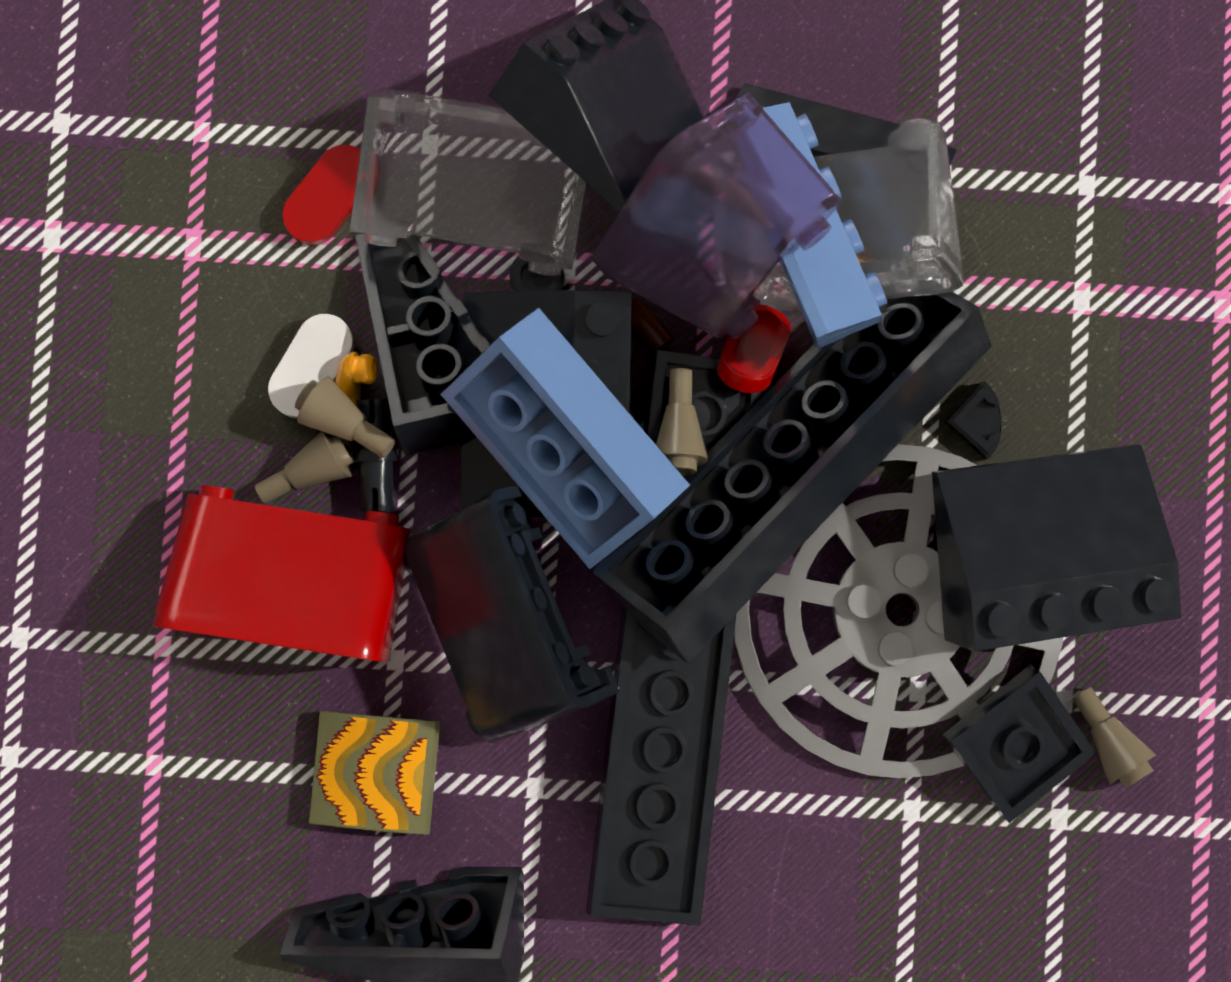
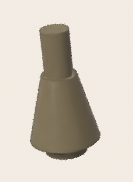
[656,368,708,476]
[295,376,395,458]
[255,431,355,504]
[1072,687,1157,789]

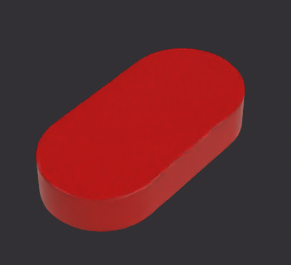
[283,145,374,245]
[717,304,791,393]

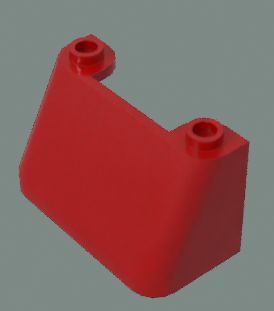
[154,485,411,662]

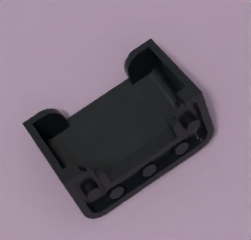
[403,485,620,743]

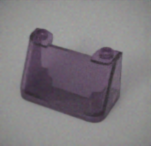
[591,93,842,340]

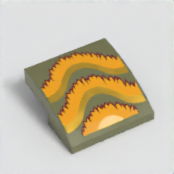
[309,711,440,835]

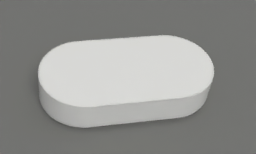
[268,314,354,418]

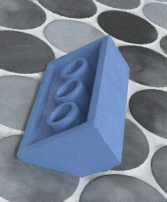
[722,102,887,349]
[441,308,690,569]

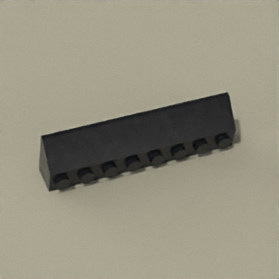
[591,263,992,664]

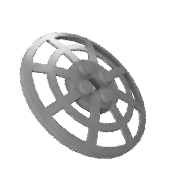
[734,444,1063,778]

